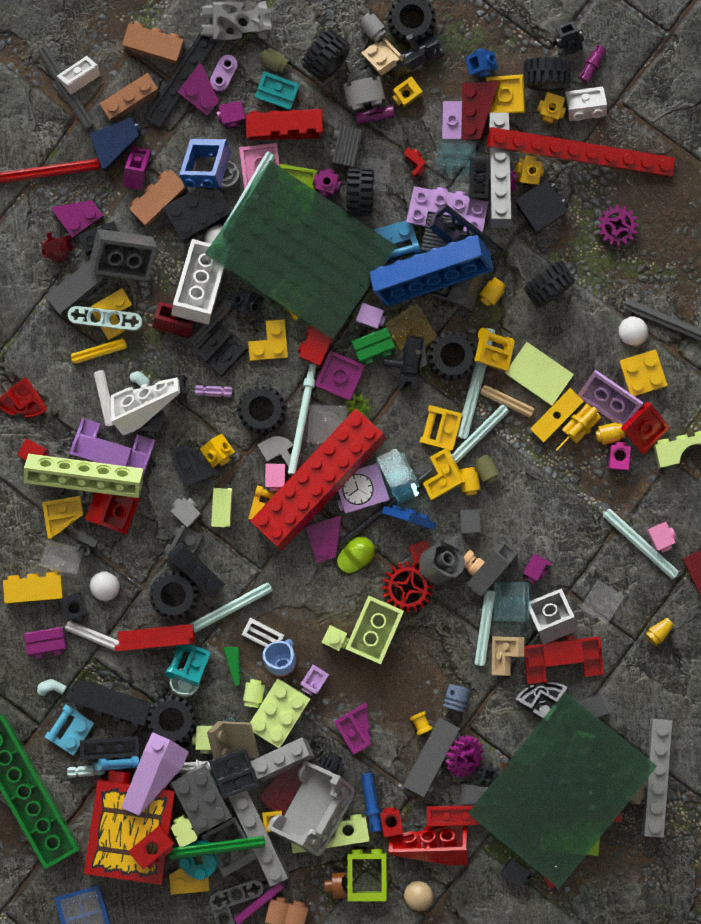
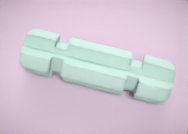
[67,765,105,778]

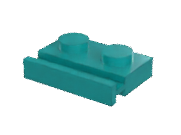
[255,71,300,111]

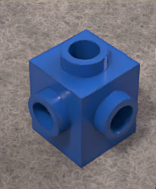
[465,48,498,78]

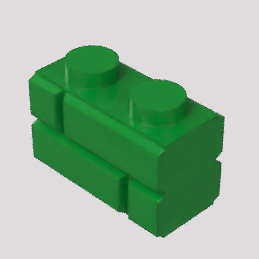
[351,327,396,365]

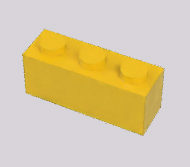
[3,572,64,603]

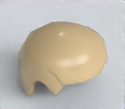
[404,881,434,912]

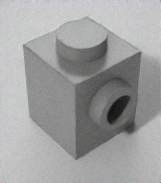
[171,498,201,528]

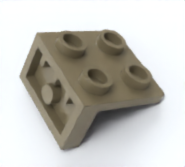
[207,721,259,759]

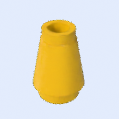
[645,618,674,646]

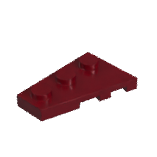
[462,81,501,141]

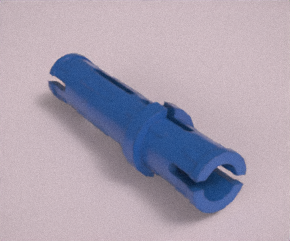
[360,772,383,832]

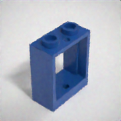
[179,139,231,188]

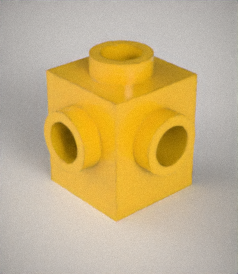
[537,92,566,124]
[515,155,544,185]
[200,434,235,467]

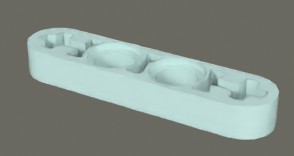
[68,306,143,331]

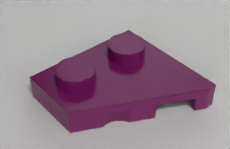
[177,64,219,117]
[51,200,104,239]
[305,515,341,564]

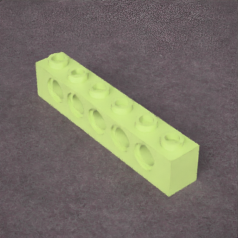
[24,454,143,498]

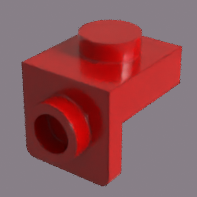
[403,147,426,179]

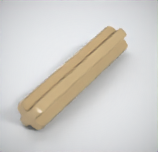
[480,385,534,417]

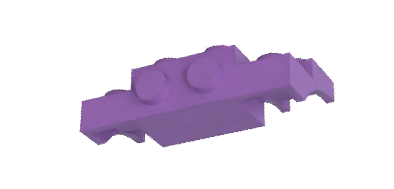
[69,418,156,476]

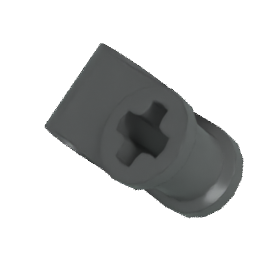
[460,783,497,805]

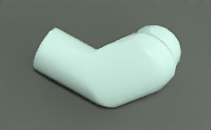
[130,371,150,388]
[37,679,67,696]

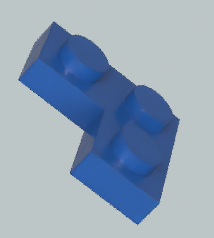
[382,505,436,530]

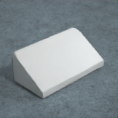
[57,56,100,94]

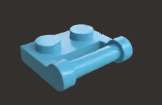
[45,704,95,755]

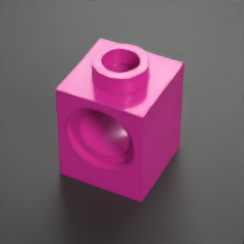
[608,442,631,471]

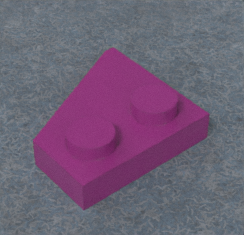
[334,702,370,755]

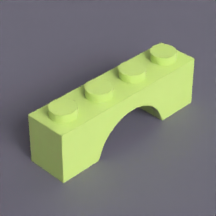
[653,431,701,468]

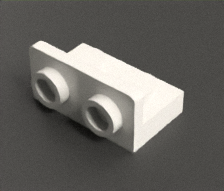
[565,86,607,121]

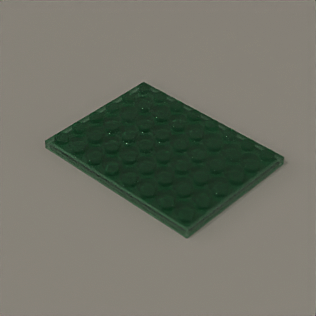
[205,160,397,341]
[468,692,657,888]

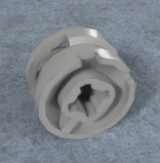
[220,161,240,189]

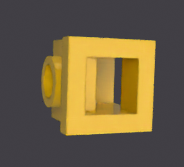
[392,76,423,107]

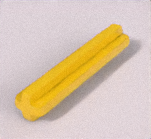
[71,338,127,364]

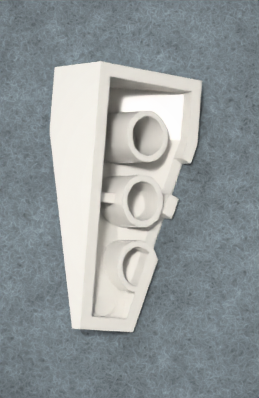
[110,378,180,436]

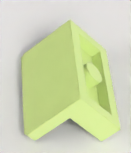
[211,488,233,528]

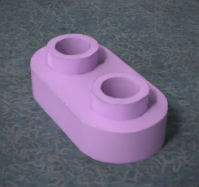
[210,55,238,92]

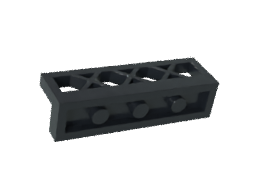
[429,204,504,263]

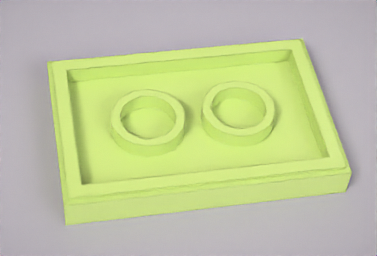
[505,342,574,406]

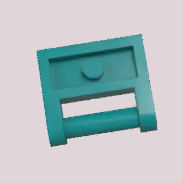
[165,644,211,686]

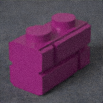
[24,626,68,659]

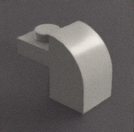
[258,436,293,467]

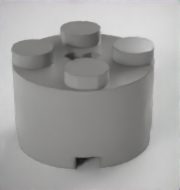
[343,76,385,111]

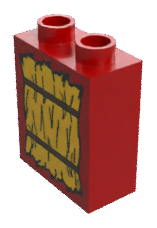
[84,769,177,885]

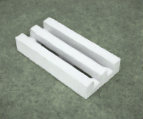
[242,618,284,647]

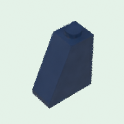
[89,117,141,172]

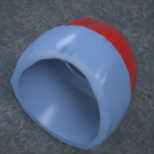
[262,639,297,678]

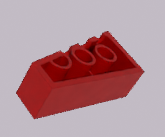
[246,109,323,140]

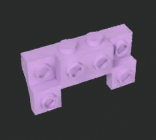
[406,186,489,232]

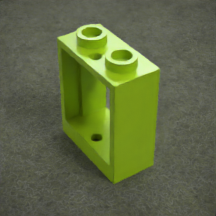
[348,849,387,901]

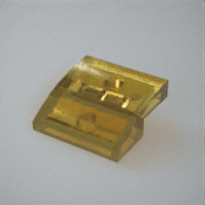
[385,304,438,354]

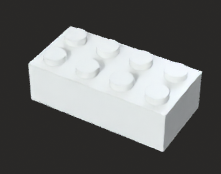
[172,239,229,325]

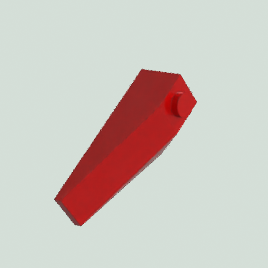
[389,825,468,865]

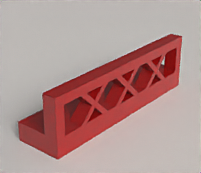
[115,624,195,651]

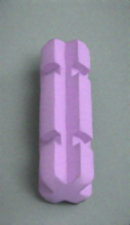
[195,385,232,397]

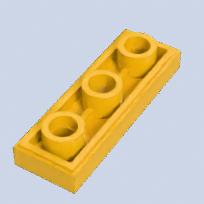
[530,388,584,443]

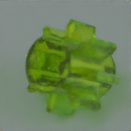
[347,393,370,416]

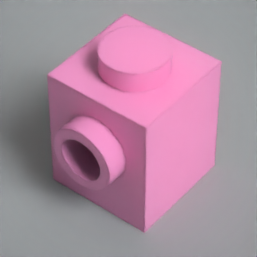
[265,464,286,492]
[646,522,676,553]

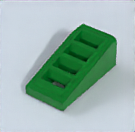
[224,647,241,686]

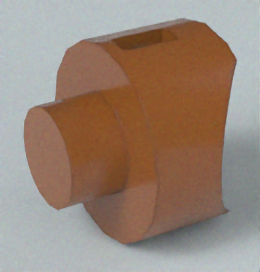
[324,873,348,899]

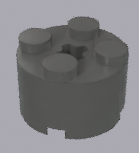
[419,540,465,585]

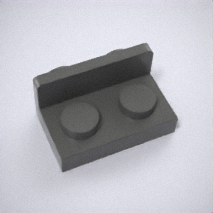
[163,525,203,565]

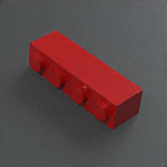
[297,287,352,367]

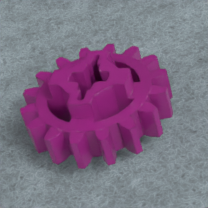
[597,205,639,247]
[445,735,484,778]

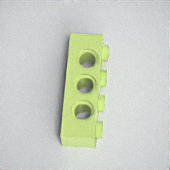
[291,814,369,853]

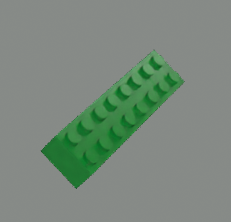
[0,714,81,869]

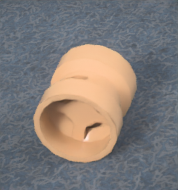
[464,550,484,576]

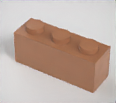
[122,22,185,65]
[99,73,160,123]
[129,170,188,228]

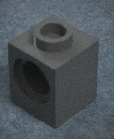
[460,509,481,537]

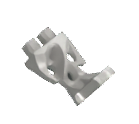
[200,1,272,40]

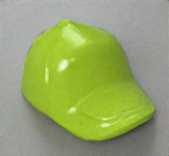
[337,536,375,573]

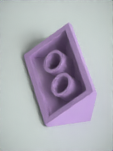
[578,370,643,426]

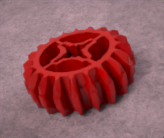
[382,561,434,613]

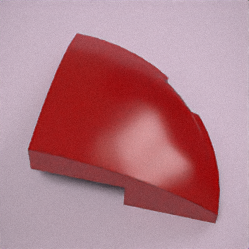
[0,377,47,417]

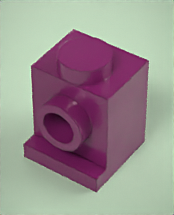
[523,553,551,585]

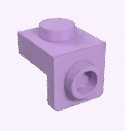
[301,664,329,695]

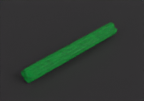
[169,836,265,860]

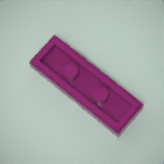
[234,882,284,924]

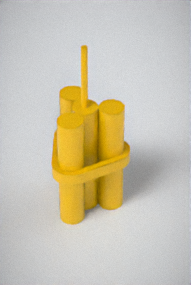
[556,403,601,451]

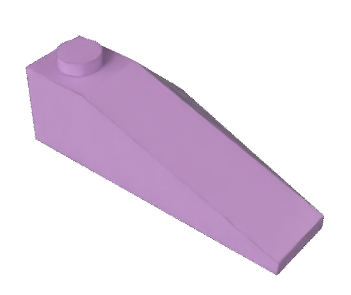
[121,732,189,816]

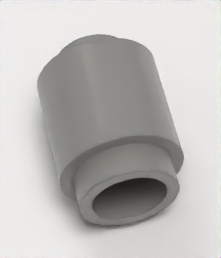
[359,13,387,42]

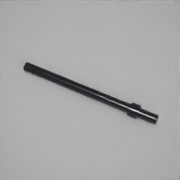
[340,468,434,546]

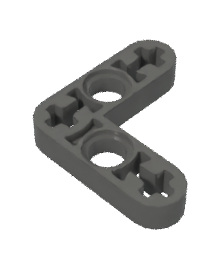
[209,879,264,924]

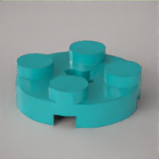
[179,840,219,880]

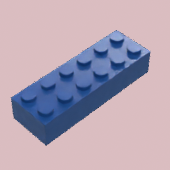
[370,235,494,307]

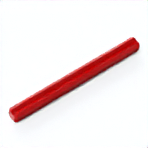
[0,159,101,184]

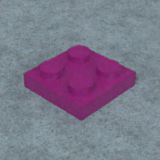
[315,351,365,401]

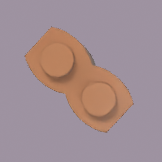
[265,896,308,924]

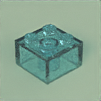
[376,448,419,505]

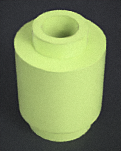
[243,679,265,708]

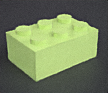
[345,595,404,664]
[250,678,311,748]

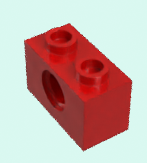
[128,825,175,869]

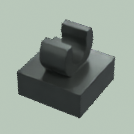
[76,533,98,558]

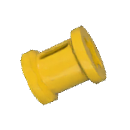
[410,711,433,736]

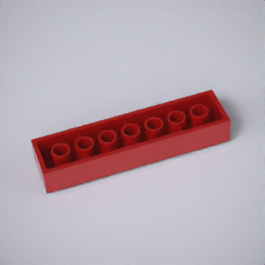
[250,409,387,551]

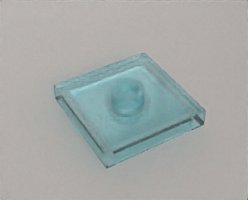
[494,582,529,621]

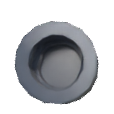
[443,684,471,712]

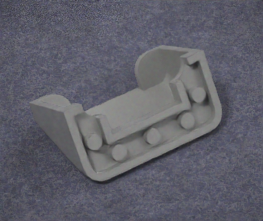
[267,760,355,856]

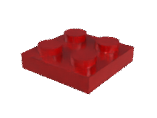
[620,401,670,455]

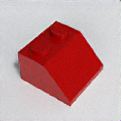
[85,492,140,535]

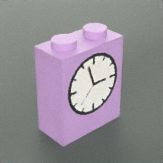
[337,463,389,514]

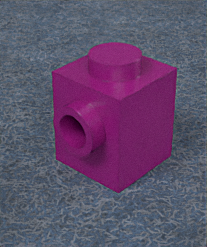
[216,100,246,129]

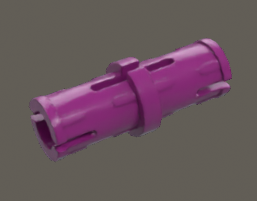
[578,44,607,83]
[355,105,395,125]

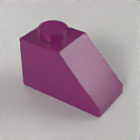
[123,146,151,190]

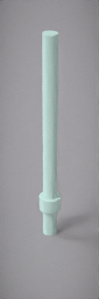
[288,364,317,475]

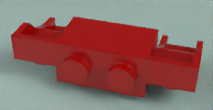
[524,635,604,685]

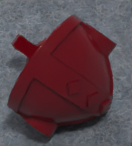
[41,232,74,264]

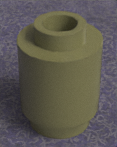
[260,48,289,73]
[474,455,500,485]

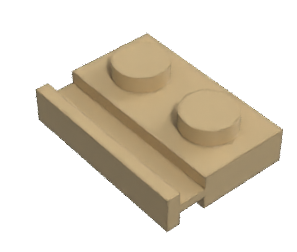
[361,37,404,76]

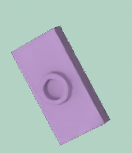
[442,101,462,140]

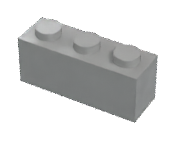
[251,737,315,782]

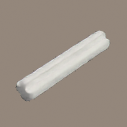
[94,371,114,427]
[65,621,120,651]

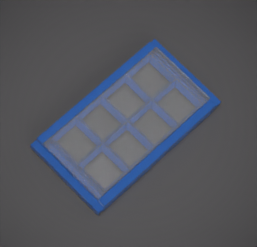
[55,885,111,924]

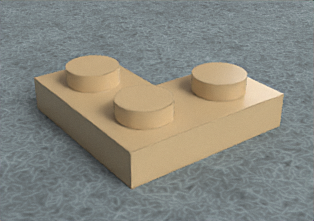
[492,636,524,676]

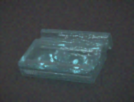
[437,139,476,169]

